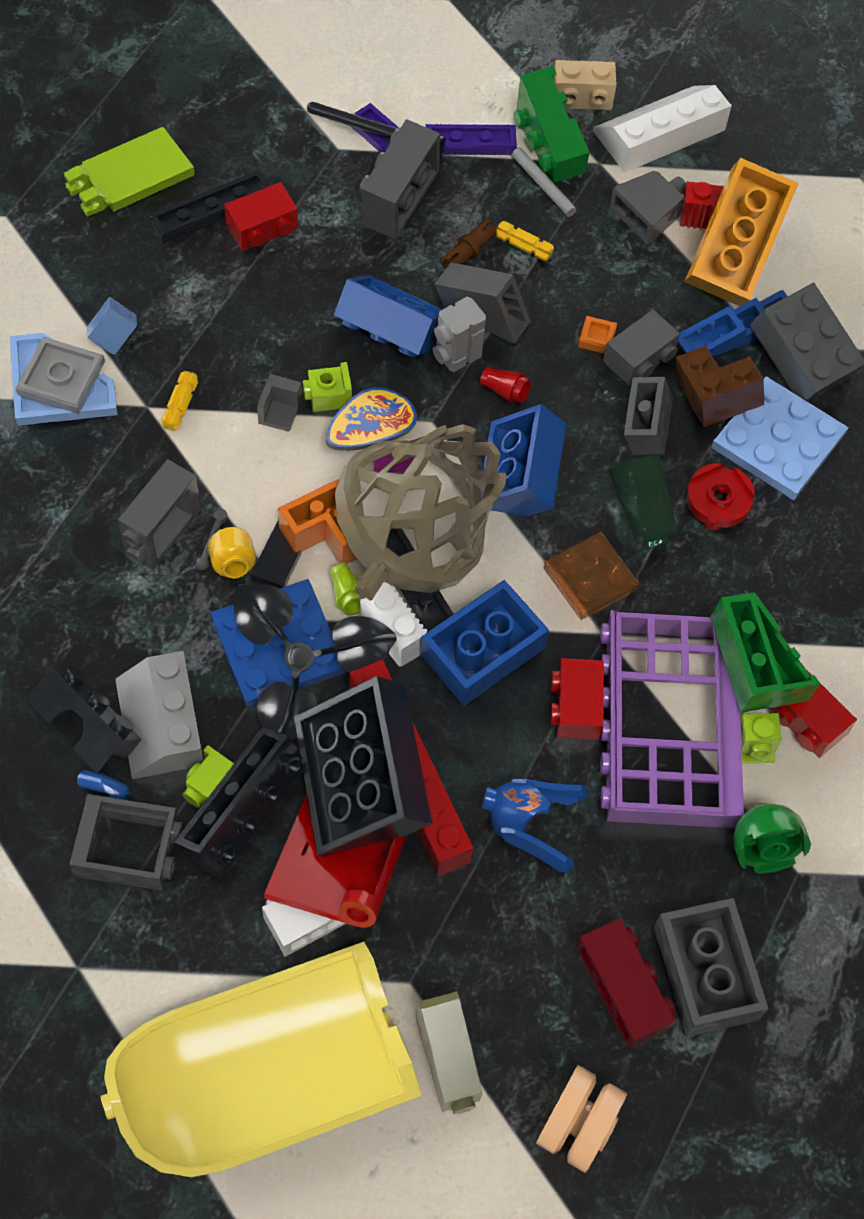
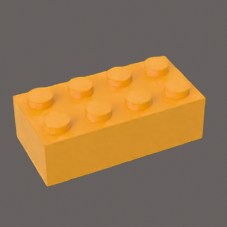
[684,158,799,306]

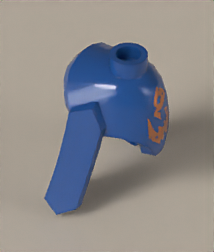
[482,779,588,872]

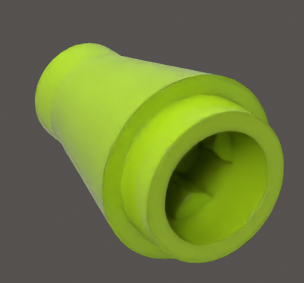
[330,563,361,615]

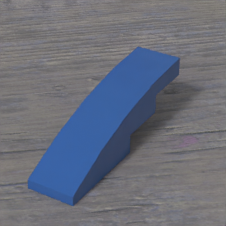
[678,289,787,356]

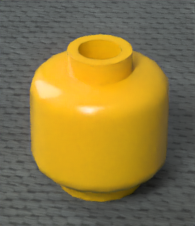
[208,527,256,579]

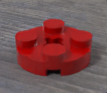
[685,463,754,530]

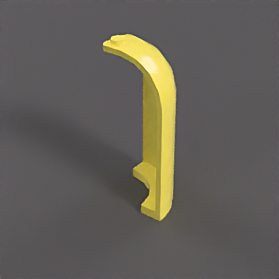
[101,942,422,1177]

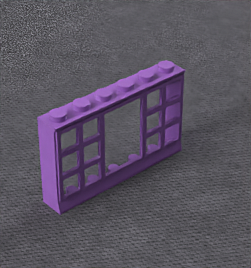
[600,610,744,828]

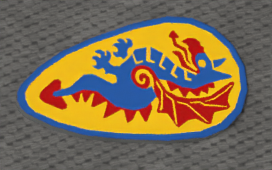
[325,388,417,451]

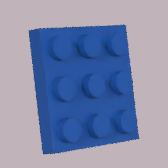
[210,579,346,708]

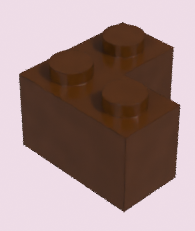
[676,346,764,427]

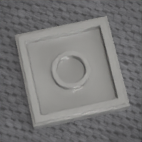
[15,336,105,414]

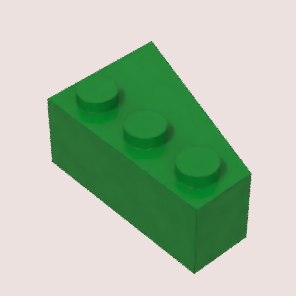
[514,65,589,183]
[711,592,821,713]

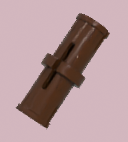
[440,219,497,269]

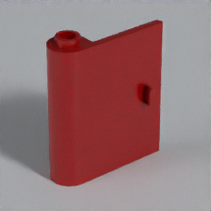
[264,795,407,928]

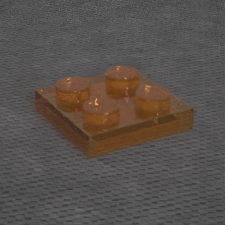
[543,532,639,620]

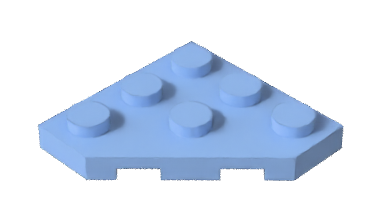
[10,333,118,426]

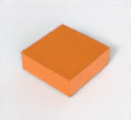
[578,316,617,354]

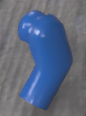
[77,770,130,800]

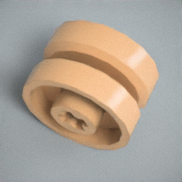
[536,1065,627,1173]

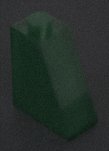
[609,454,678,548]

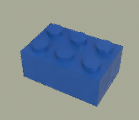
[420,579,549,706]

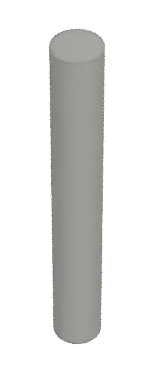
[512,147,577,217]

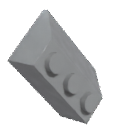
[116,651,204,779]

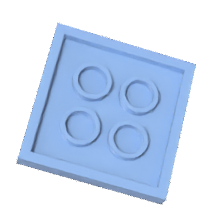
[711,376,849,500]

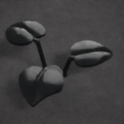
[233,584,397,741]

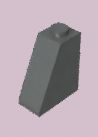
[434,263,531,344]

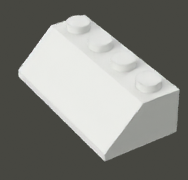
[593,85,731,173]

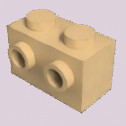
[554,60,616,110]

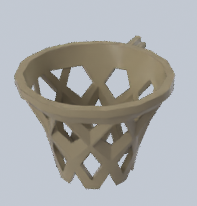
[335,424,506,601]

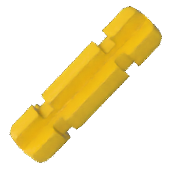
[496,221,554,261]
[161,371,198,431]

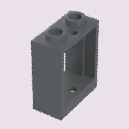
[118,459,201,570]
[69,794,183,891]

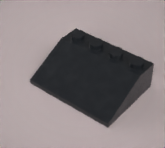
[294,676,433,856]

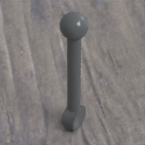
[196,509,227,570]

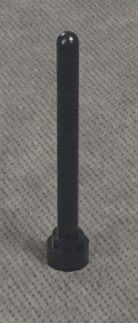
[307,102,446,158]

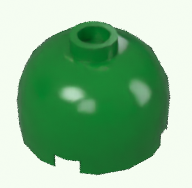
[733,803,811,874]

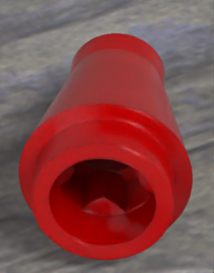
[480,367,531,404]

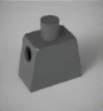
[610,171,686,245]

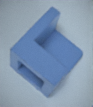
[87,297,137,355]

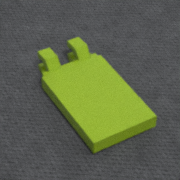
[64,127,195,216]

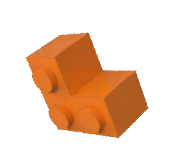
[278,479,357,564]

